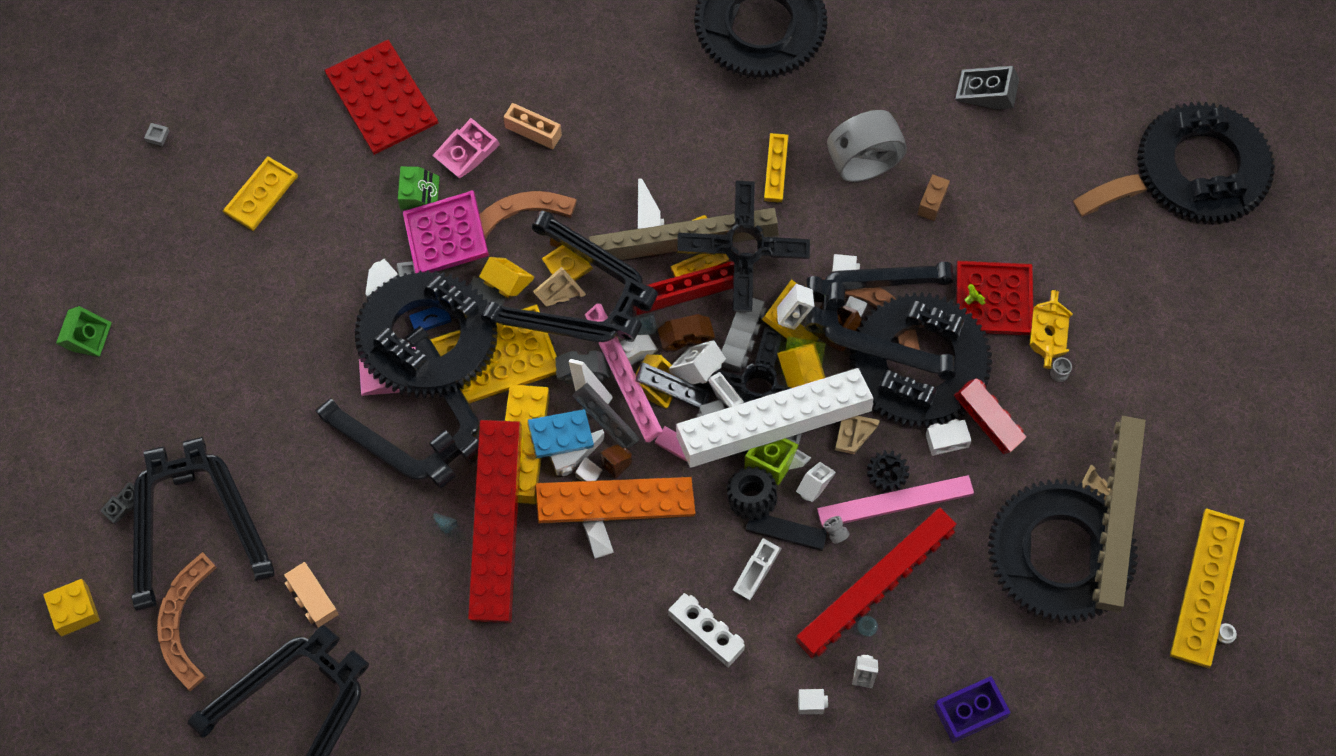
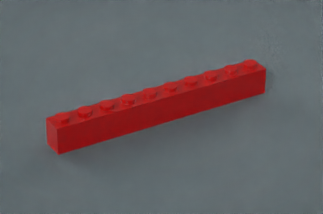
[796,507,957,658]

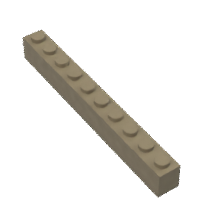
[589,208,779,260]
[1093,416,1146,613]

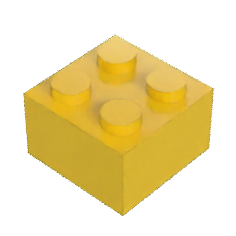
[43,579,100,636]

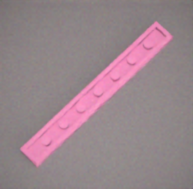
[585,304,663,442]
[817,475,974,528]

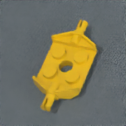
[1030,290,1073,369]

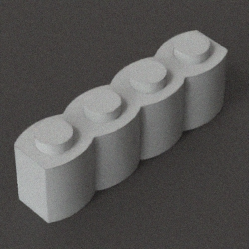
[721,298,767,372]

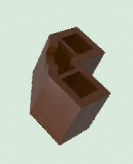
[658,314,715,351]

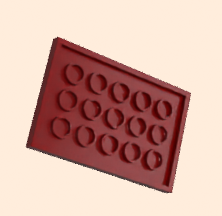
[324,39,438,155]

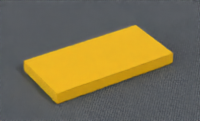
[223,156,298,231]

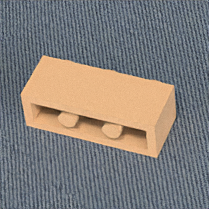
[504,103,562,149]
[284,562,339,628]

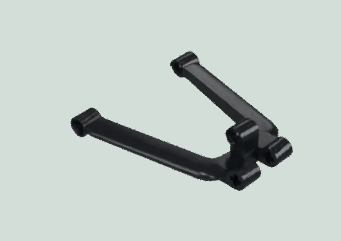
[481,211,658,342]
[805,262,956,380]
[315,326,479,489]
[132,437,275,611]
[187,625,369,756]

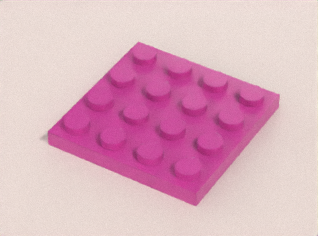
[403,190,489,273]

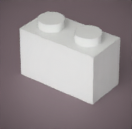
[777,284,814,330]
[925,419,971,456]

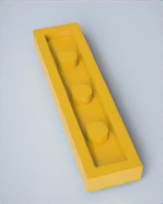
[764,133,788,203]

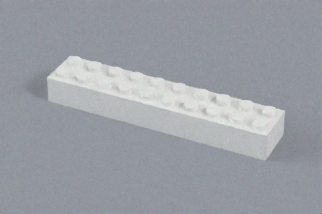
[676,368,873,468]

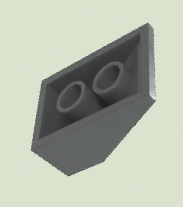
[955,66,1019,109]

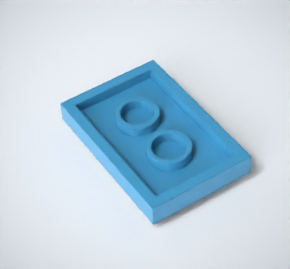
[527,409,594,459]

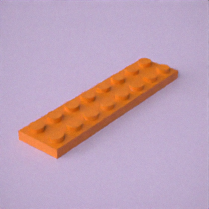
[535,477,696,523]

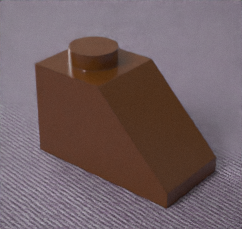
[601,444,632,479]

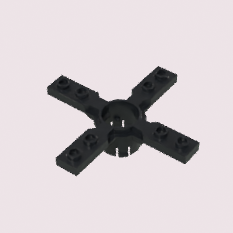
[677,180,810,312]
[694,327,791,454]

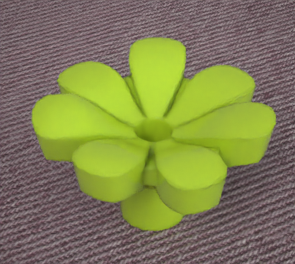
[964,284,985,305]

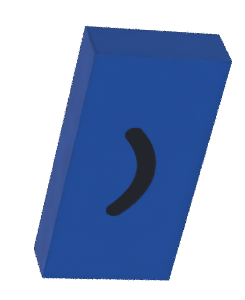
[409,307,451,331]

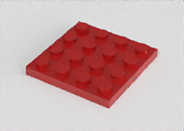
[956,261,1033,335]

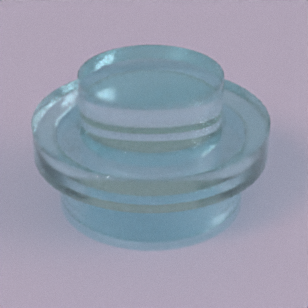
[858,616,878,636]

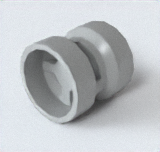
[1050,357,1072,382]
[823,516,849,544]

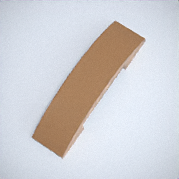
[1073,175,1147,217]

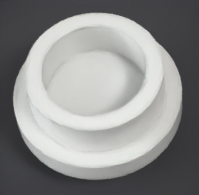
[1218,624,1237,644]

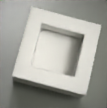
[846,296,867,317]

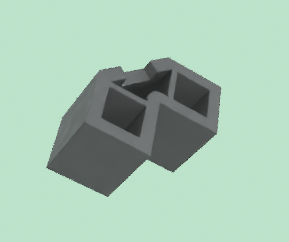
[555,351,611,384]

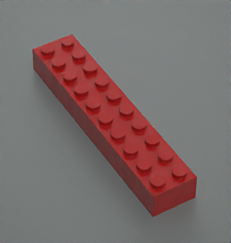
[468,420,522,623]

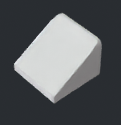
[575,457,602,481]

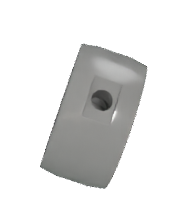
[827,110,907,182]

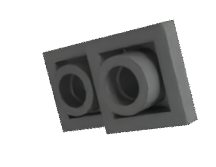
[100,482,134,523]

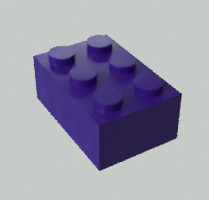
[934,676,1011,743]

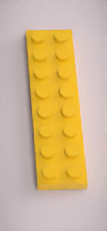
[1170,509,1245,668]

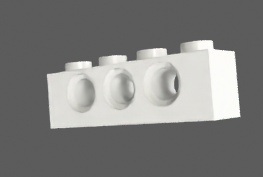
[668,593,745,668]

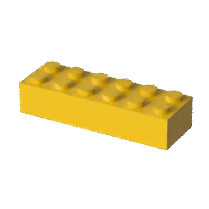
[505,384,550,504]

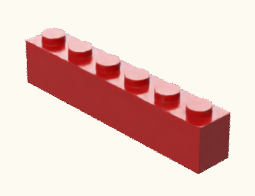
[633,261,734,316]

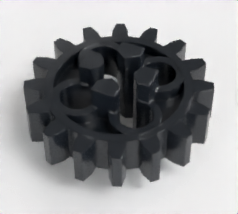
[867,450,909,492]

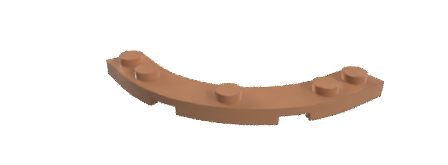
[474,191,577,261]
[823,278,920,350]
[157,552,216,691]

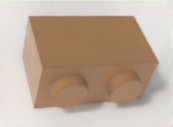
[917,174,950,221]

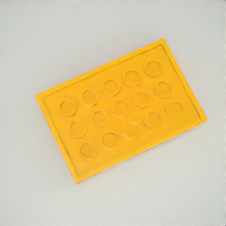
[430,304,557,403]

